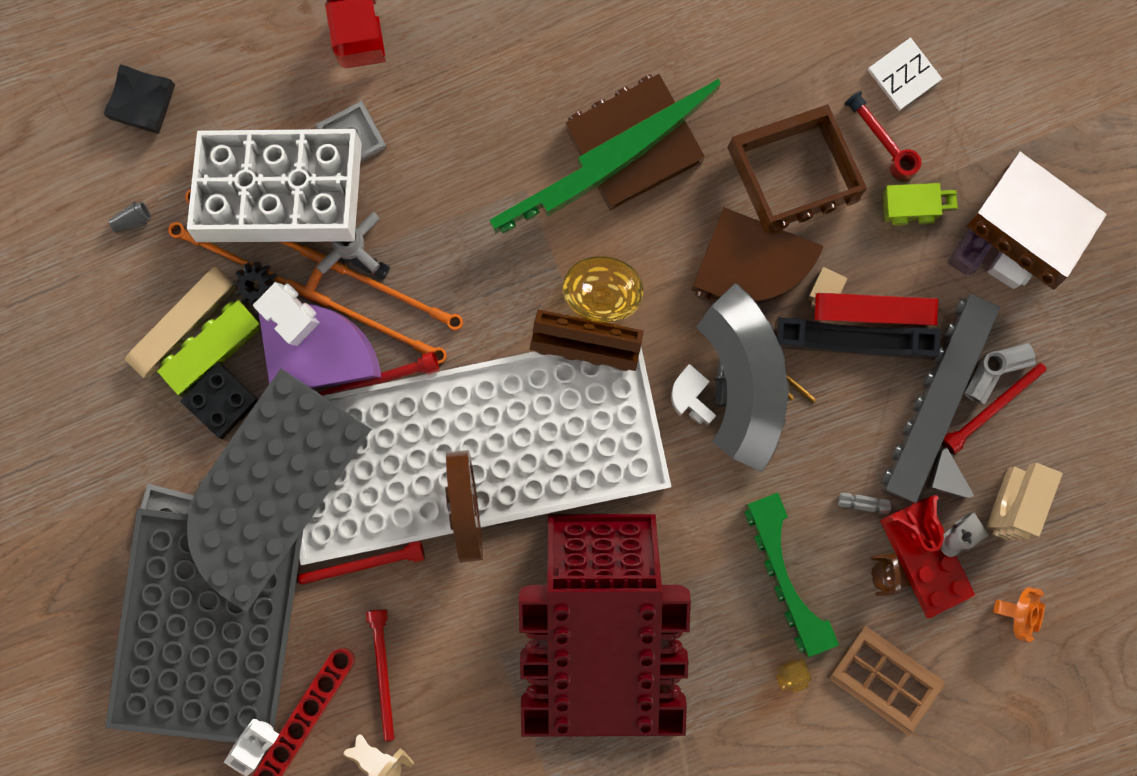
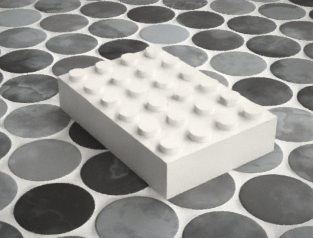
[187,129,362,242]

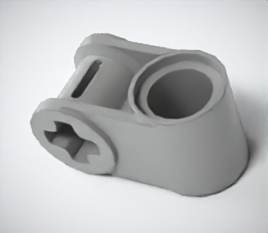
[940,512,989,557]

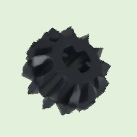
[232,261,278,307]

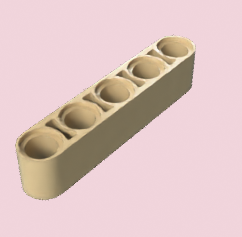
[125,267,236,379]

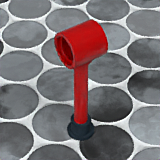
[844,91,922,182]

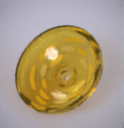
[563,256,644,323]

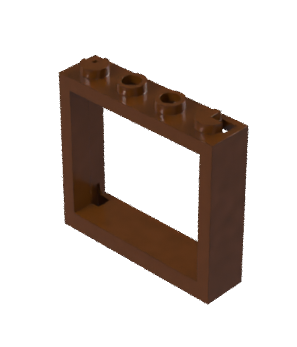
[727,104,867,232]

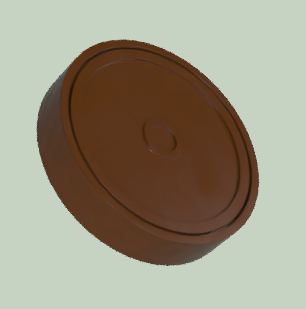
[445,450,483,563]

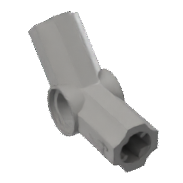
[963,343,1036,405]

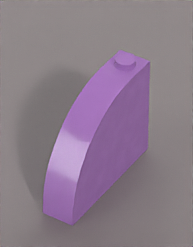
[259,303,381,389]

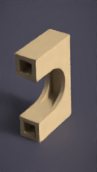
[986,463,1063,540]

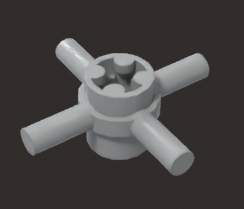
[316,212,380,274]

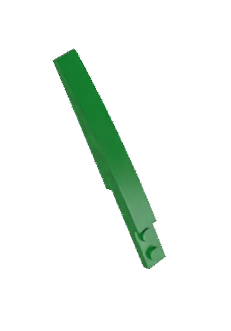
[489,79,721,234]

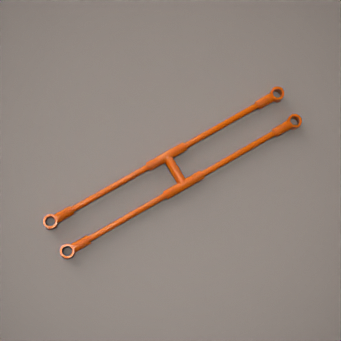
[168,189,463,364]

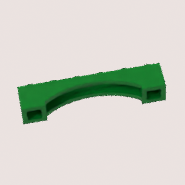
[744,492,839,657]

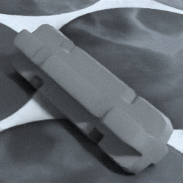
[838,492,892,514]

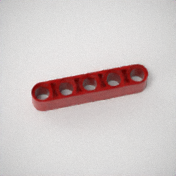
[814,293,939,325]

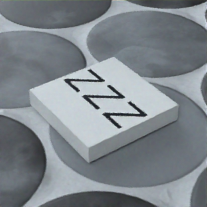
[867,37,942,111]

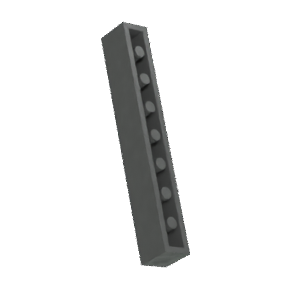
[880,294,1000,504]

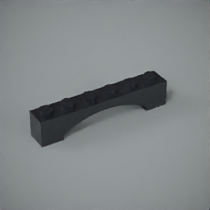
[774,317,941,360]

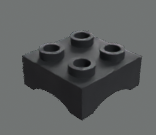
[104,64,175,134]
[180,362,258,439]

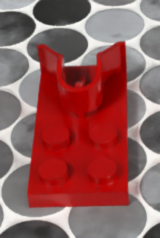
[880,495,975,618]

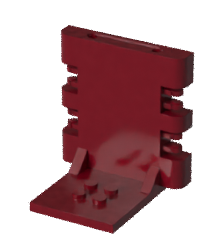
[519,514,691,737]

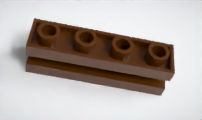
[529,309,644,371]

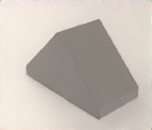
[927,448,974,499]

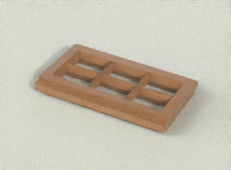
[828,625,946,736]

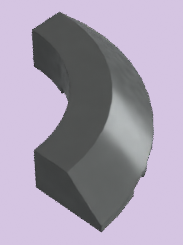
[696,283,789,472]

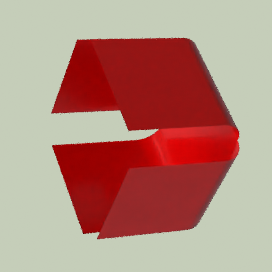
[325,0,386,68]

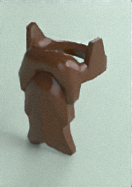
[871,553,910,596]

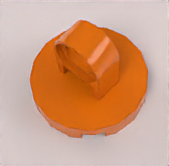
[992,587,1045,642]

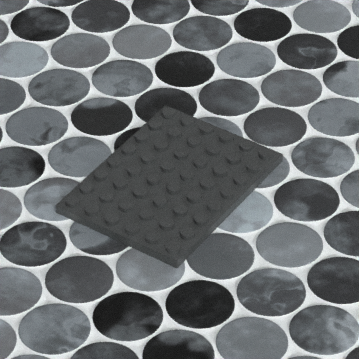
[105,508,303,747]

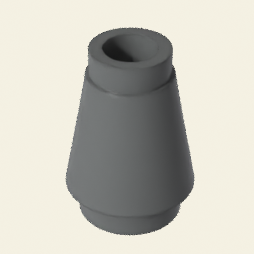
[109,201,151,233]

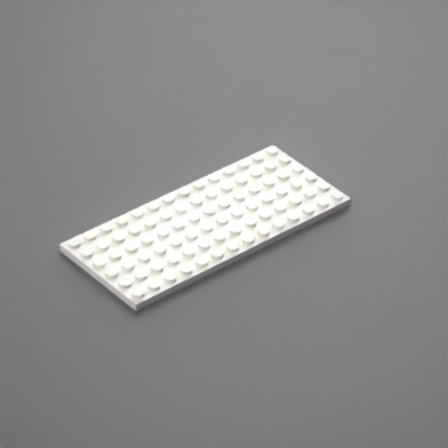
[299,348,671,565]

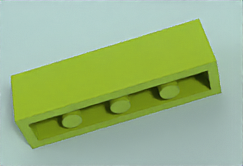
[157,300,261,397]

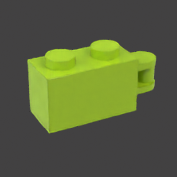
[882,183,958,226]

